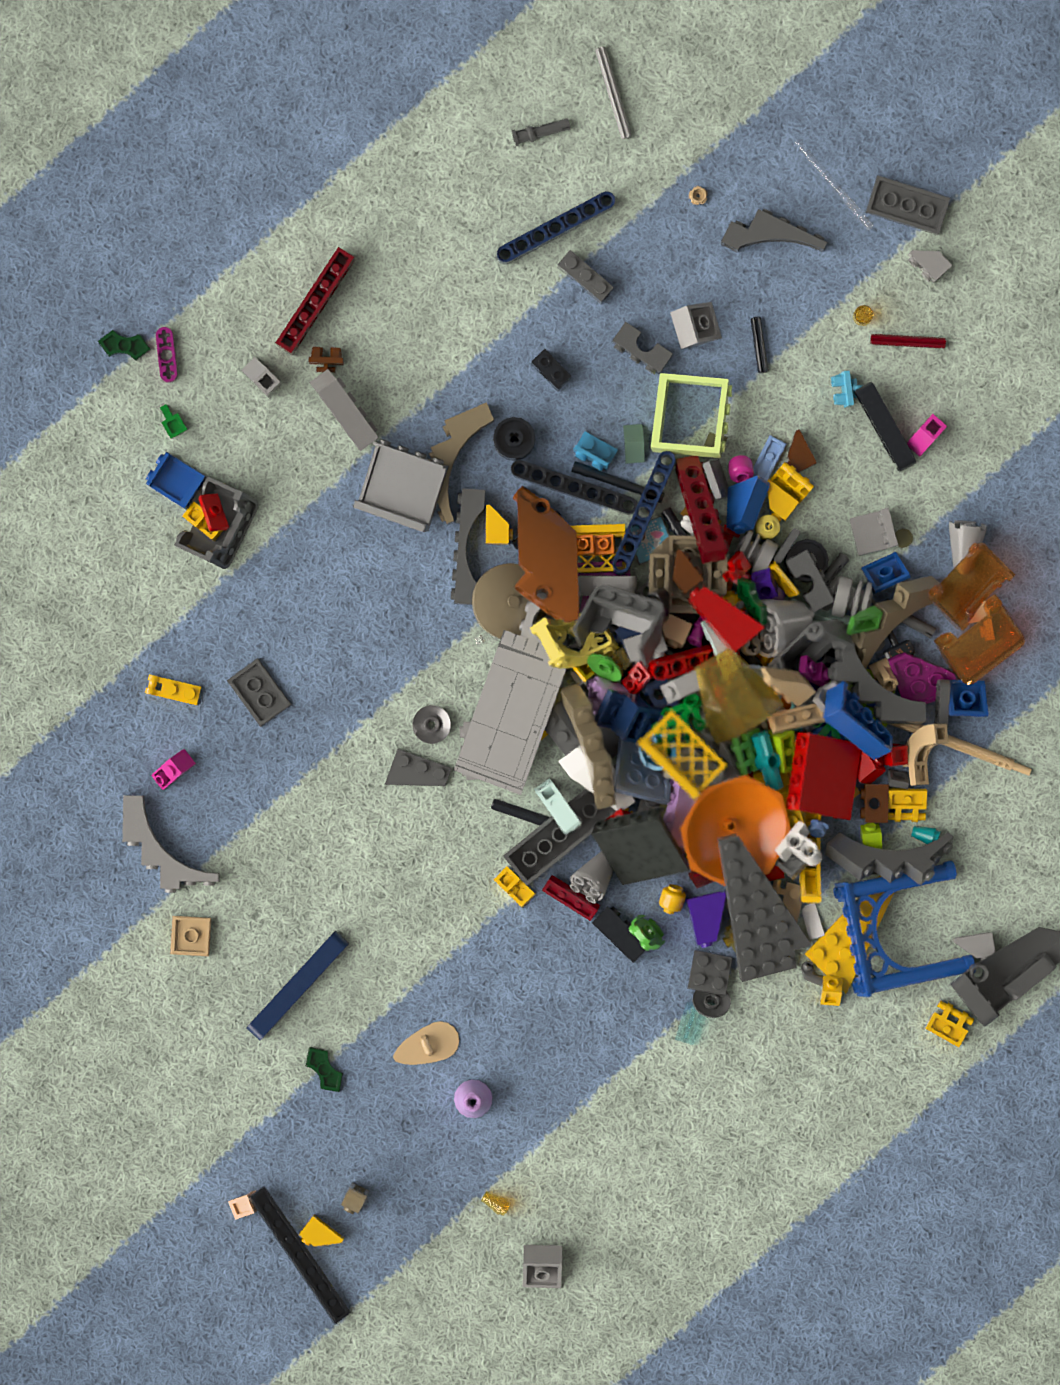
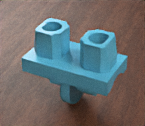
[831,371,863,408]

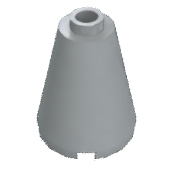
[949,520,987,574]

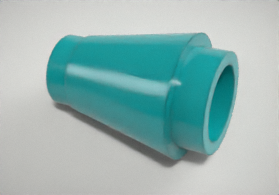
[911,826,941,844]

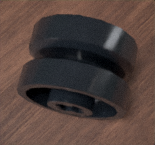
[493,417,535,461]
[785,539,829,583]

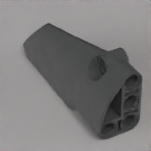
[951,927,1060,1027]

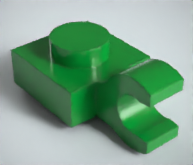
[160,404,187,439]

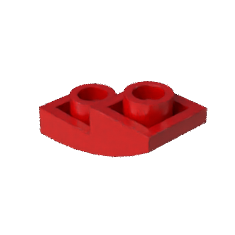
[621,661,652,695]

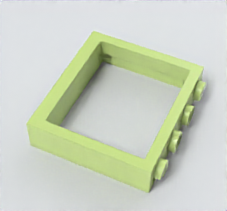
[651,373,733,458]

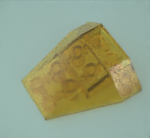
[695,648,784,744]

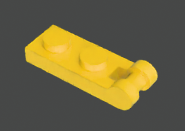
[145,674,202,705]

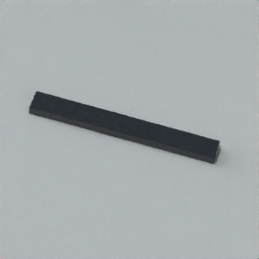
[248,1186,351,1324]

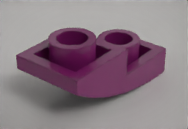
[799,655,831,687]

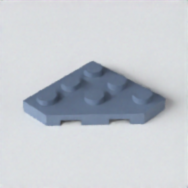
[614,738,671,805]

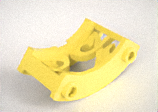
[530,613,619,669]

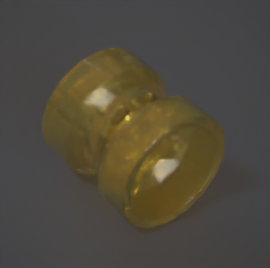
[853,305,873,326]

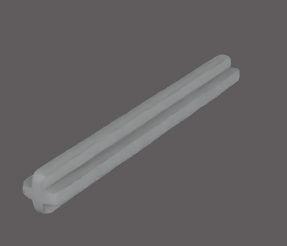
[596,47,631,139]

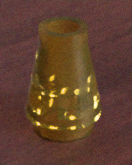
[481,1191,511,1216]

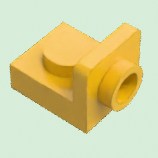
[820,976,842,1006]

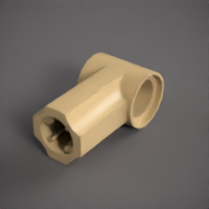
[868,658,898,692]

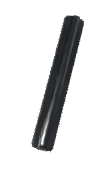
[491,799,550,826]

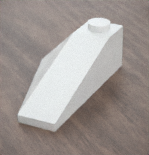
[559,746,635,811]

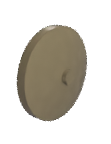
[472,563,546,639]

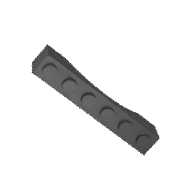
[451,488,485,605]

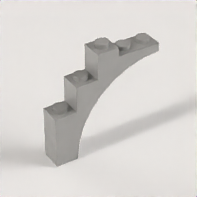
[122,796,220,893]

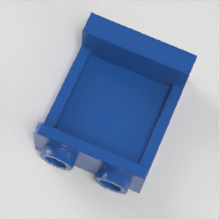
[146,452,207,510]

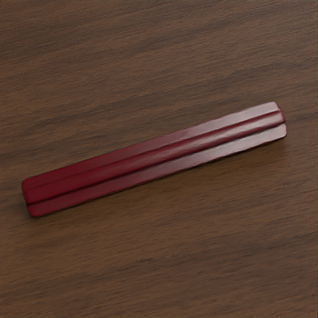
[870,334,946,349]

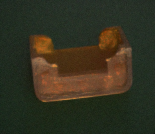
[928,543,1016,631]
[934,594,1025,685]

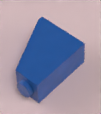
[726,475,770,535]

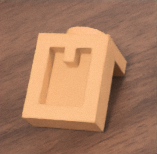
[228,1190,257,1219]

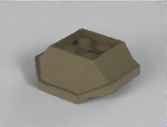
[649,535,727,614]

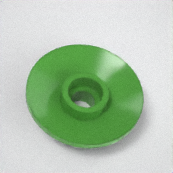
[587,654,622,681]

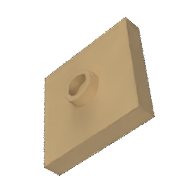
[170,916,211,956]

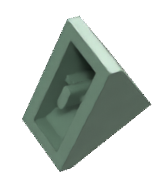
[623,424,645,464]

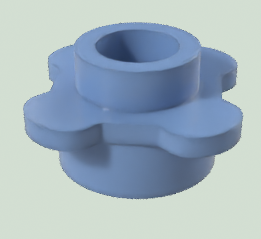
[807,819,829,838]

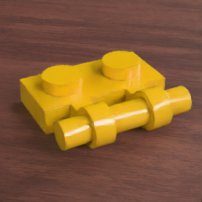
[770,462,814,504]
[888,788,927,822]
[925,1000,974,1047]

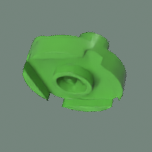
[629,914,665,951]

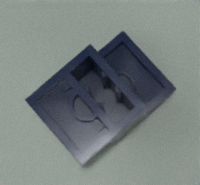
[594,689,664,743]

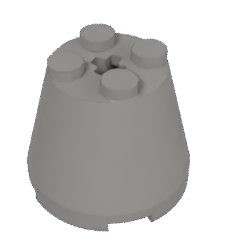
[758,599,814,658]

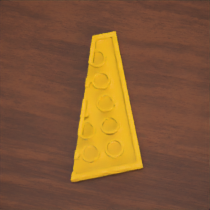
[805,876,895,994]

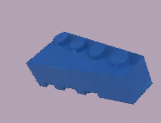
[823,681,893,760]

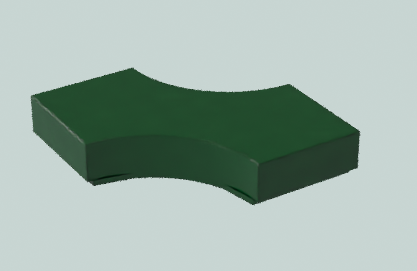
[98,330,151,361]
[737,577,767,625]
[305,1047,343,1092]

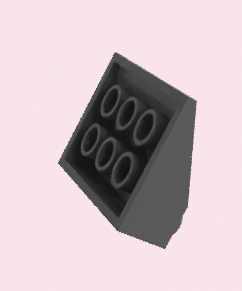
[545,683,619,759]

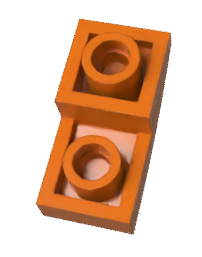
[577,534,616,556]

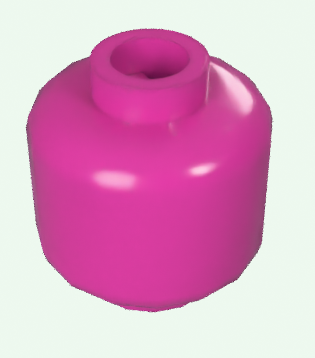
[728,455,754,483]

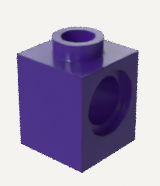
[751,568,778,600]

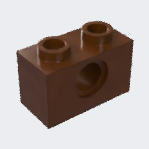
[860,784,889,823]

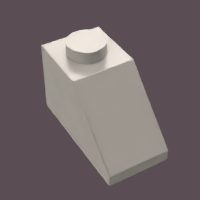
[660,668,708,704]
[952,932,995,961]

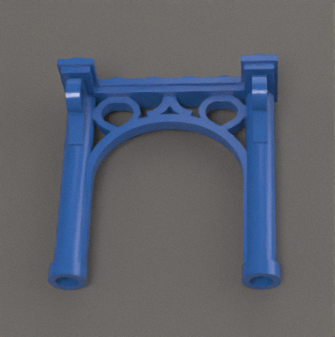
[833,860,976,997]

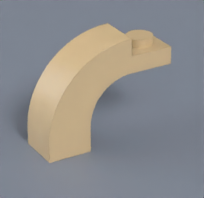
[903,724,948,786]

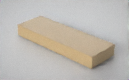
[767,703,826,734]

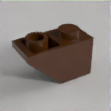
[672,549,704,595]

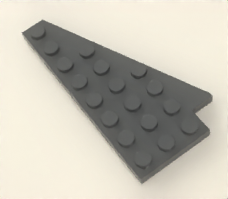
[718,833,811,982]

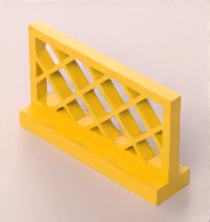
[571,524,626,573]
[638,711,727,800]

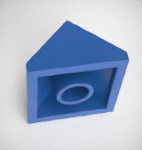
[861,552,911,595]
[949,680,989,717]

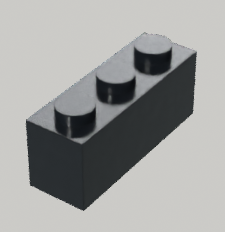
[591,906,645,963]

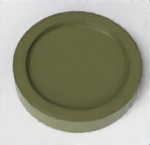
[895,529,913,548]

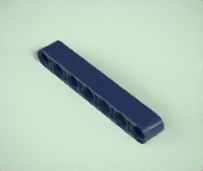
[497,191,615,265]
[612,451,675,576]
[246,930,349,1041]

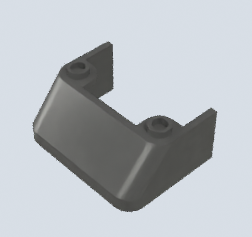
[572,585,665,667]

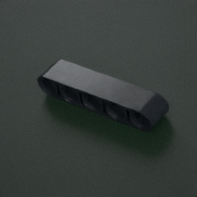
[854,382,917,472]

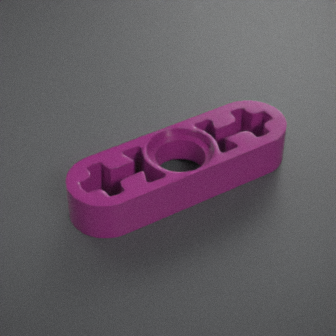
[156,327,178,383]

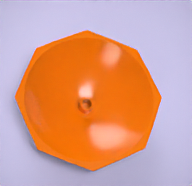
[680,775,791,886]

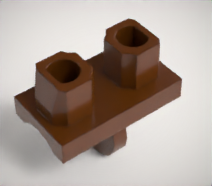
[308,347,344,373]

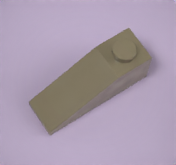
[341,1182,369,1214]

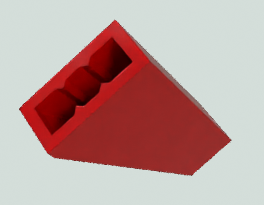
[687,586,764,654]

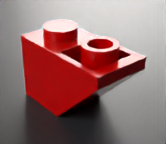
[857,750,886,784]

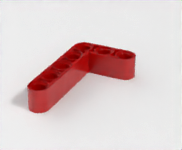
[646,644,742,691]

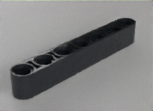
[511,460,637,515]

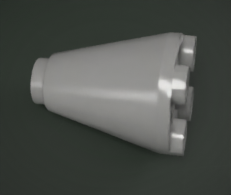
[570,851,613,903]

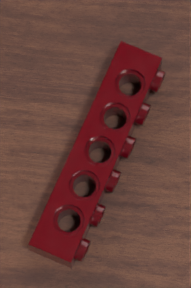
[275,247,355,356]
[675,456,729,564]

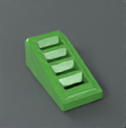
[847,606,883,635]

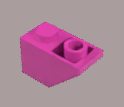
[907,414,947,457]
[151,749,196,790]

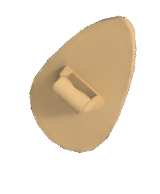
[393,1021,459,1065]

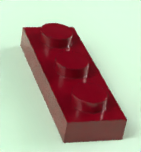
[542,875,601,921]

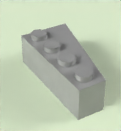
[309,369,379,451]

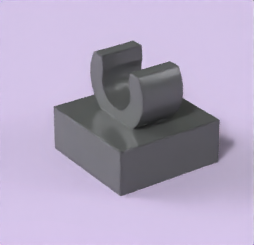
[887,769,909,789]

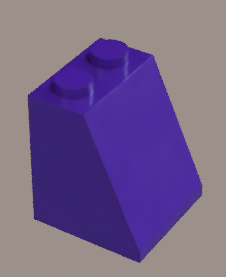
[686,891,726,948]

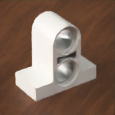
[775,821,822,866]

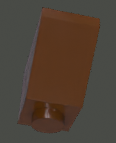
[786,429,817,473]

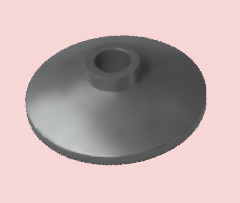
[412,705,451,744]

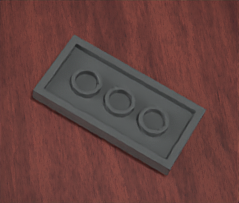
[865,175,950,235]

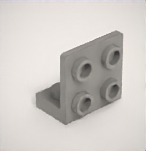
[850,508,898,555]

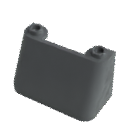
[174,476,258,569]
[768,619,855,672]

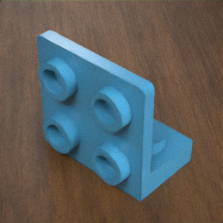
[573,431,618,471]

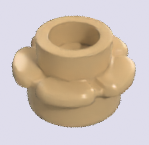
[689,186,708,205]

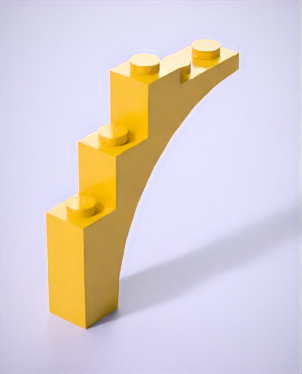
[799,812,821,903]

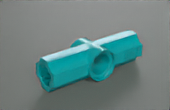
[752,731,783,790]

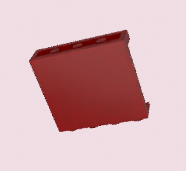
[786,733,861,820]

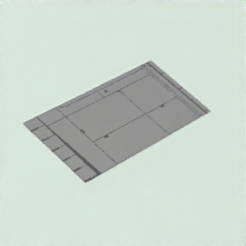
[454,630,566,795]

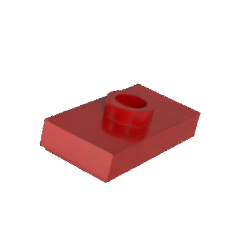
[198,493,229,532]

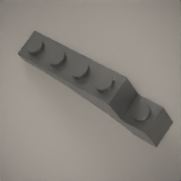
[720,208,827,252]

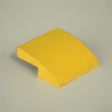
[768,560,800,598]

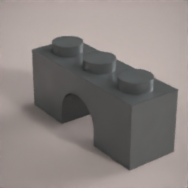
[557,250,614,304]
[612,322,673,375]
[786,550,835,612]

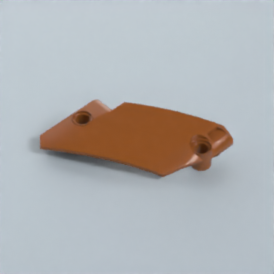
[513,486,579,623]

